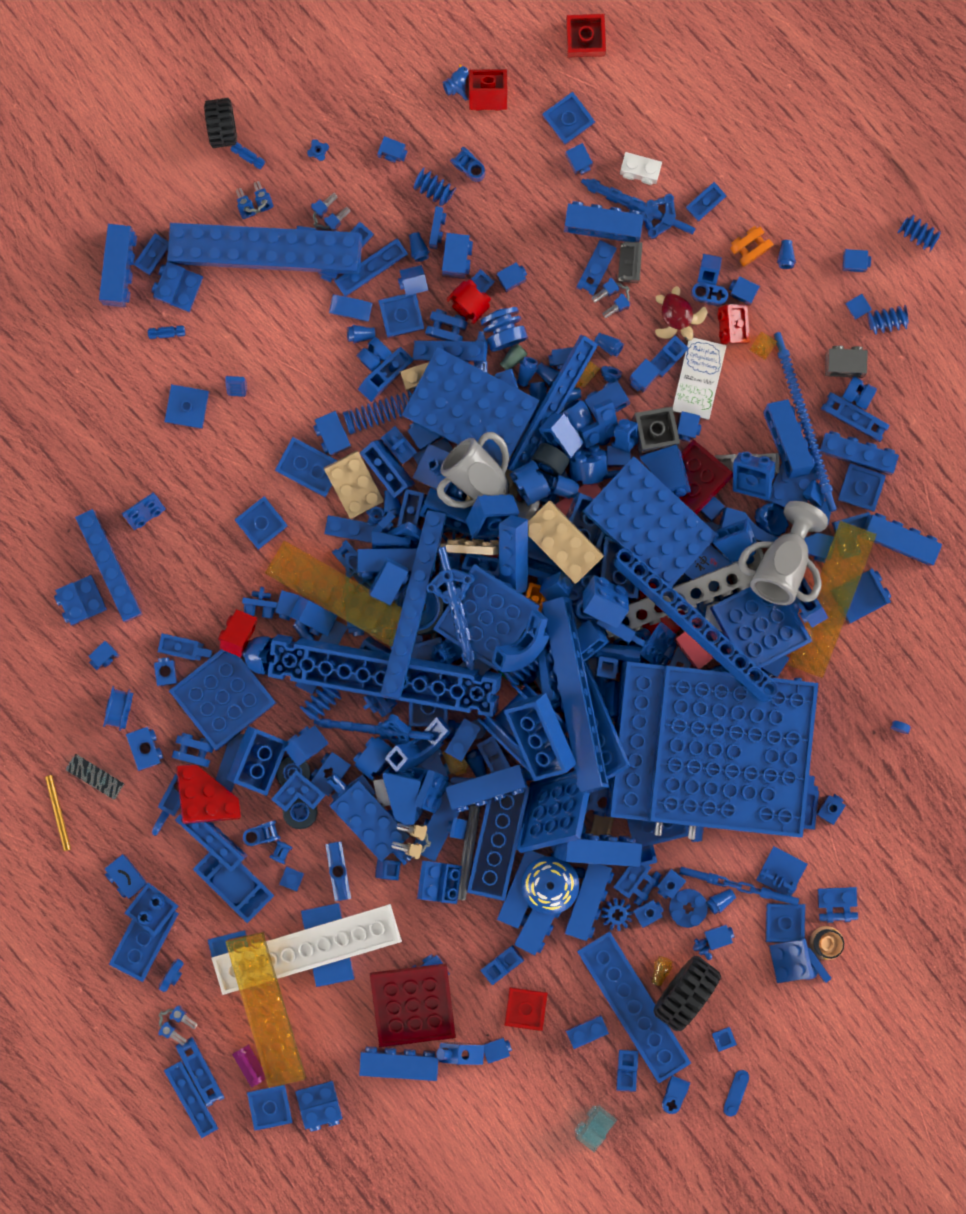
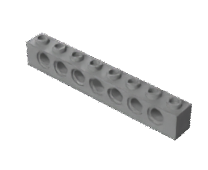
[606,562,752,639]

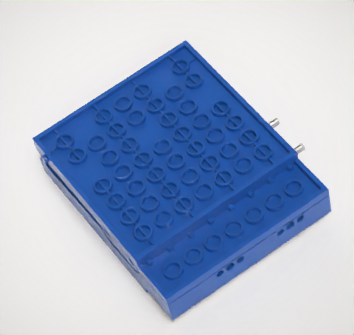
[605,662,818,840]

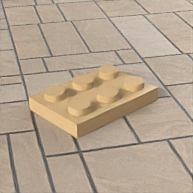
[324,450,384,519]
[440,538,499,555]

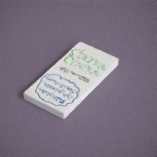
[673,338,727,420]

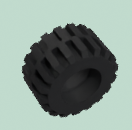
[204,98,237,148]

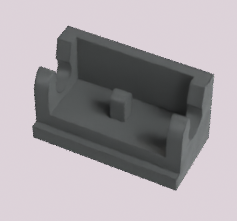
[618,242,643,283]

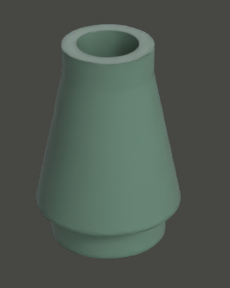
[500,343,528,370]

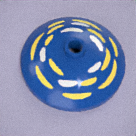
[521,856,579,915]

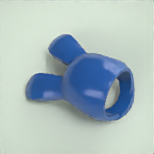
[560,399,610,450]

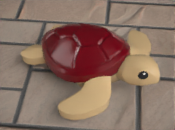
[655,286,707,341]

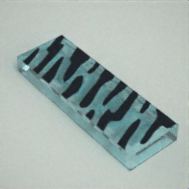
[65,753,125,800]

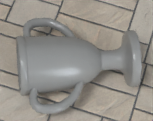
[437,432,540,521]
[738,501,828,605]

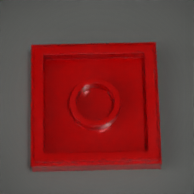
[504,987,548,1031]

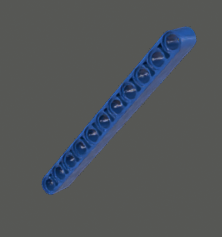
[613,548,778,702]

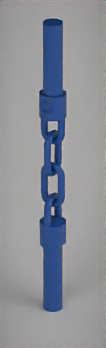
[679,866,800,906]

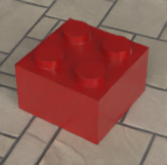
[566,14,606,58]

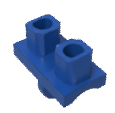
[381,426,417,465]
[242,586,278,619]
[363,695,397,718]

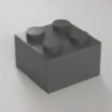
[825,346,868,378]
[632,407,680,455]

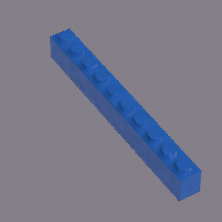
[542,597,609,793]

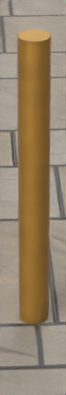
[45,775,71,851]

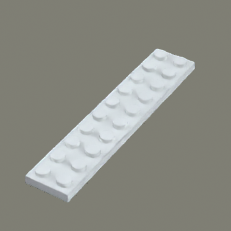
[212,904,402,995]

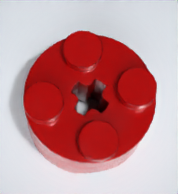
[447,279,491,324]

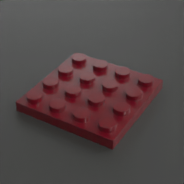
[370,963,456,1047]

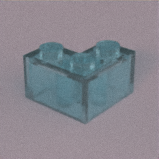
[574,1104,617,1152]

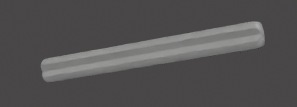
[458,805,480,900]

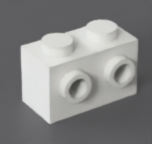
[620,152,662,185]

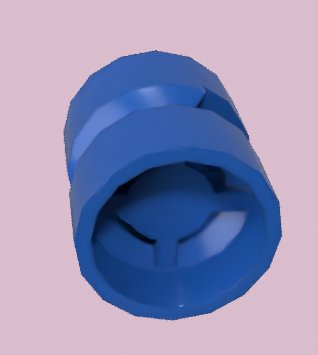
[356,337,392,372]
[842,376,877,410]

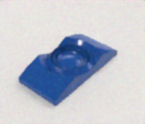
[193,852,274,923]

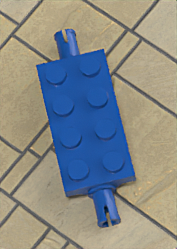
[326,773,412,865]

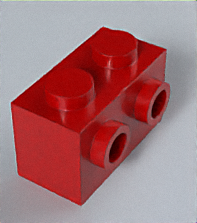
[218,609,257,657]

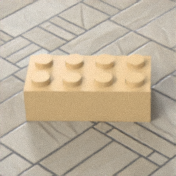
[528,501,604,584]

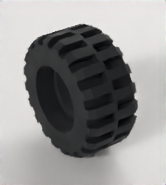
[653,956,721,1031]

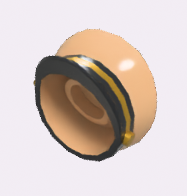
[809,926,845,960]

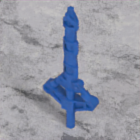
[581,179,696,239]
[426,546,476,670]
[313,714,433,746]

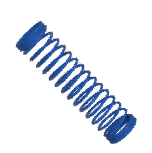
[343,388,415,435]

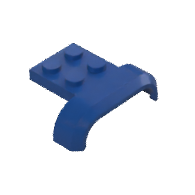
[627,819,689,866]

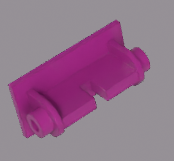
[232,1044,268,1088]

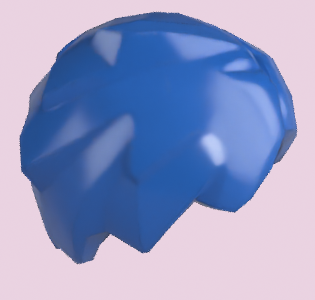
[754,503,789,536]

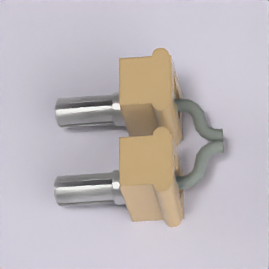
[391,823,431,859]

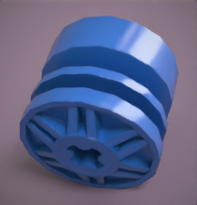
[480,307,528,352]

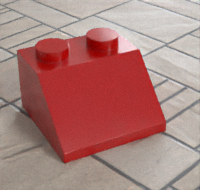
[469,69,508,111]

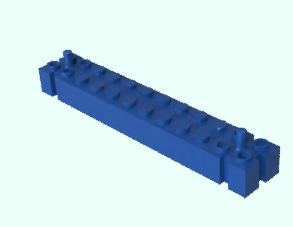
[268,634,502,717]

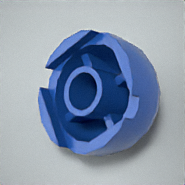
[243,636,275,675]

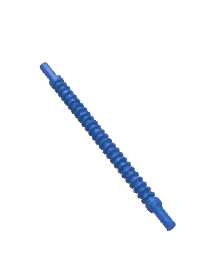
[774,332,837,512]

